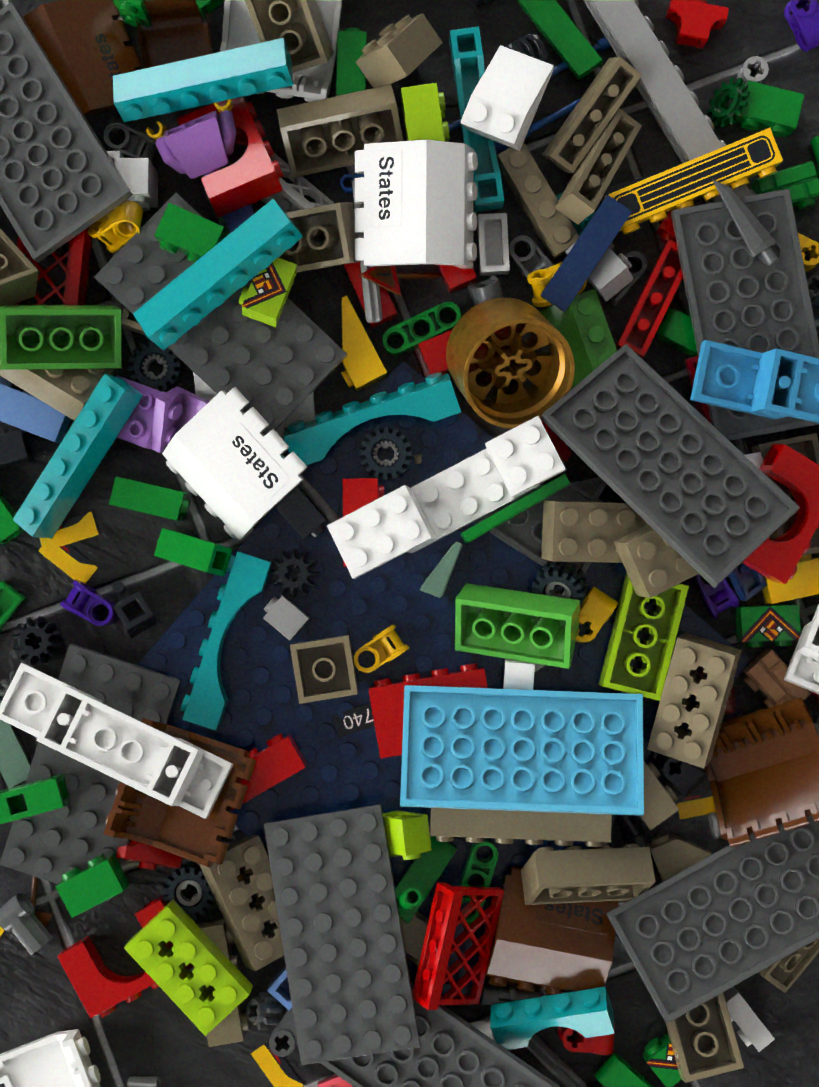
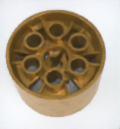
[446,298,575,429]

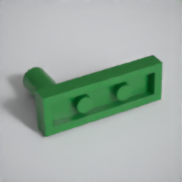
[395,836,457,924]

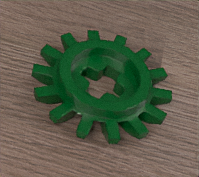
[707,77,750,128]

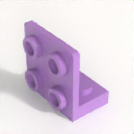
[116,376,166,449]
[151,386,210,453]

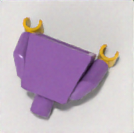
[146,99,236,179]

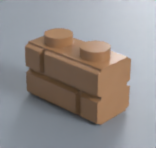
[742,648,811,708]

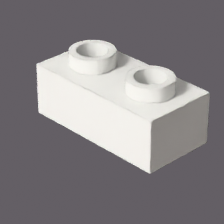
[477,213,510,276]
[723,986,775,1052]

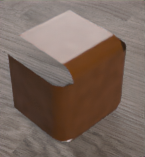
[135,0,215,68]

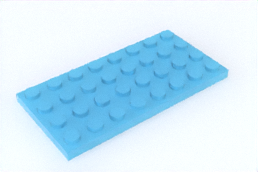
[400,685,644,816]

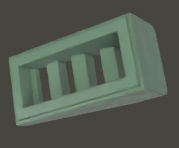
[420,541,463,598]

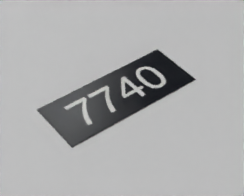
[332,703,375,737]

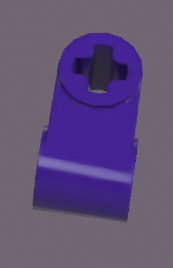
[784,0,819,52]
[691,574,740,619]
[60,579,118,626]

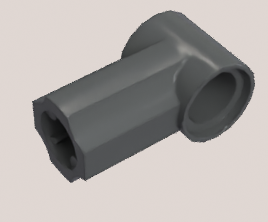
[0,893,53,955]

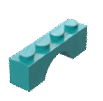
[490,987,615,1050]

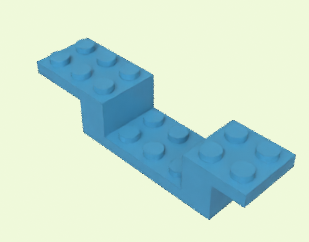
[690,340,819,423]

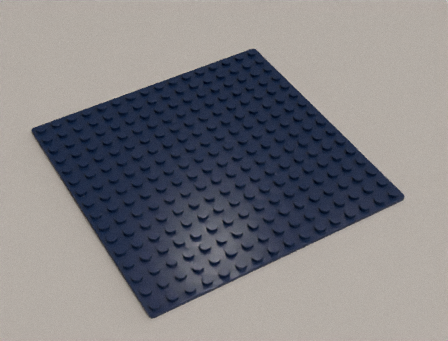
[137,362,748,1009]

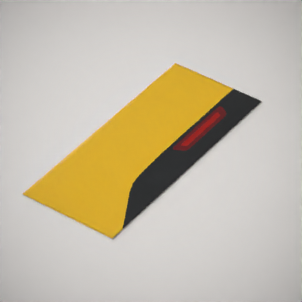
[39,511,99,552]
[38,544,98,583]
[676,789,716,819]
[251,1041,304,1087]

